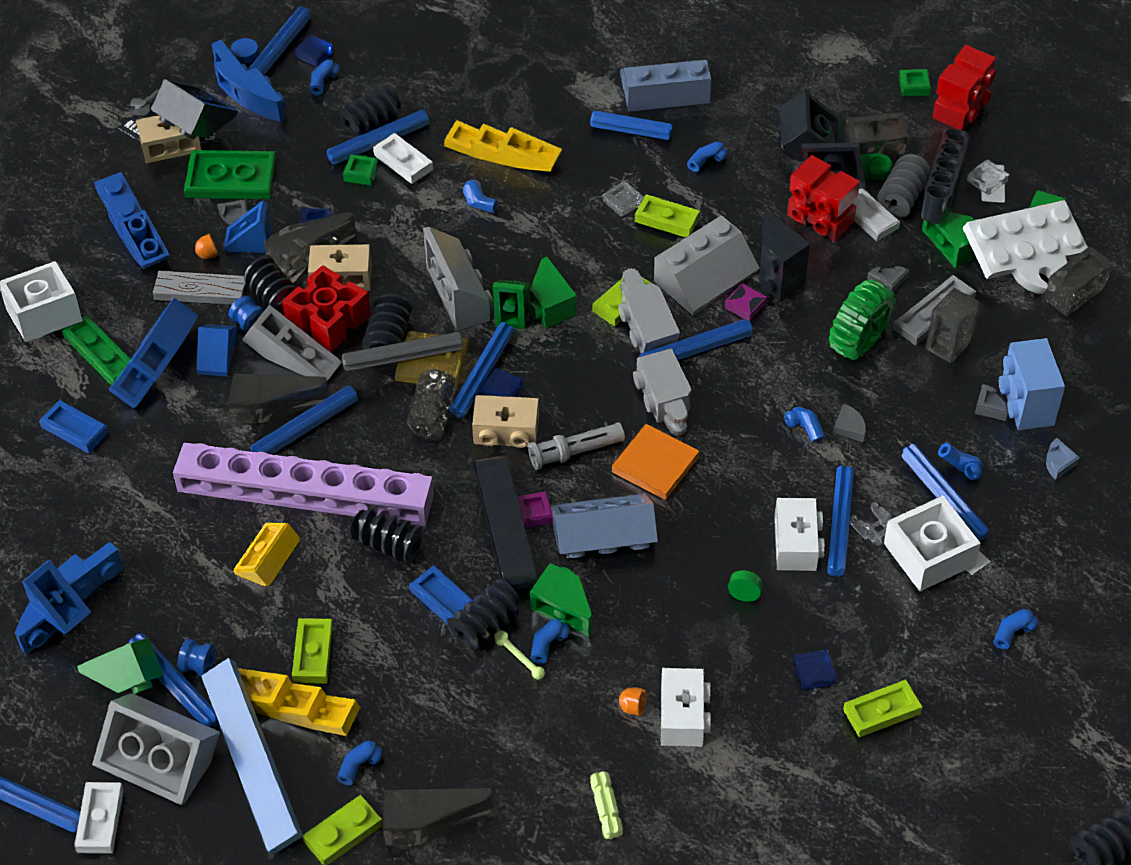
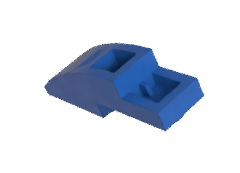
[212,40,286,122]
[94,172,170,269]
[109,298,198,408]
[15,542,123,655]

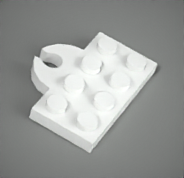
[963,200,1089,294]

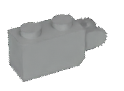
[618,268,680,353]
[633,348,691,436]

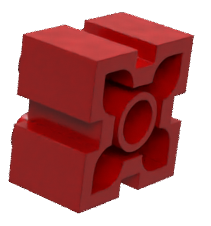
[932,45,997,130]
[787,155,860,242]
[282,265,371,352]

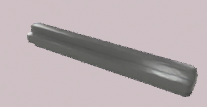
[342,332,463,371]

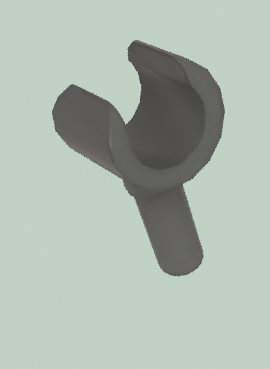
[131,89,160,116]

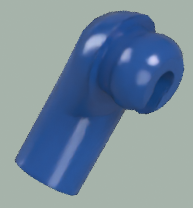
[310,60,340,95]
[687,141,728,172]
[463,180,498,213]
[784,407,826,443]
[938,443,983,480]
[993,609,1038,649]
[531,619,570,664]
[337,741,383,785]

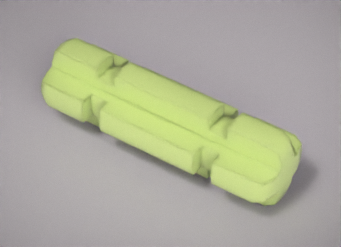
[591,771,623,839]

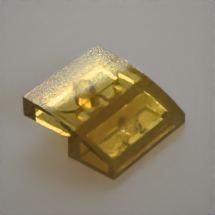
[395,331,469,388]

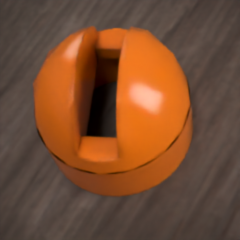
[195,234,219,259]
[619,687,646,716]

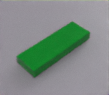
[62,315,130,386]

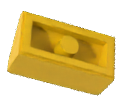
[233,523,300,586]

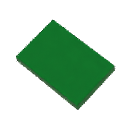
[184,150,277,199]

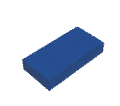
[39,400,109,453]
[409,565,474,625]

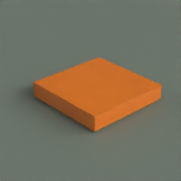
[612,424,699,500]

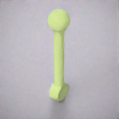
[495,631,545,680]

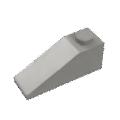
[242,305,342,385]

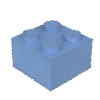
[999,338,1065,430]

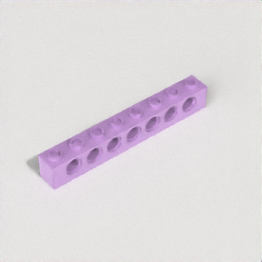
[173,443,434,526]

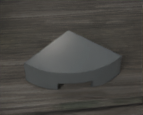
[217,200,248,225]
[867,266,909,292]
[975,384,1008,421]
[833,404,866,442]

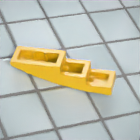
[444,120,562,172]
[238,668,360,736]

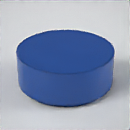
[231,38,259,64]

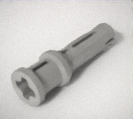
[528,422,625,470]

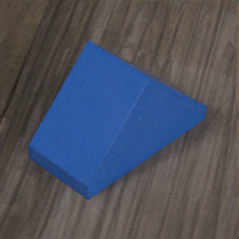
[223,200,273,253]
[197,324,239,376]
[22,560,91,634]

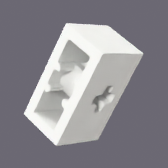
[775,498,824,571]
[661,668,710,747]

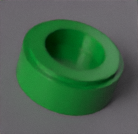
[868,153,892,180]
[728,570,763,602]

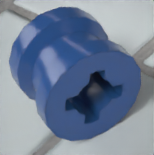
[228,296,265,333]
[178,638,216,676]

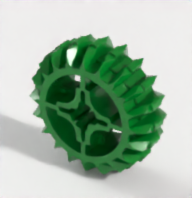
[829,279,895,360]

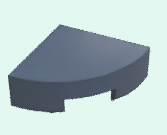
[1046,438,1080,480]

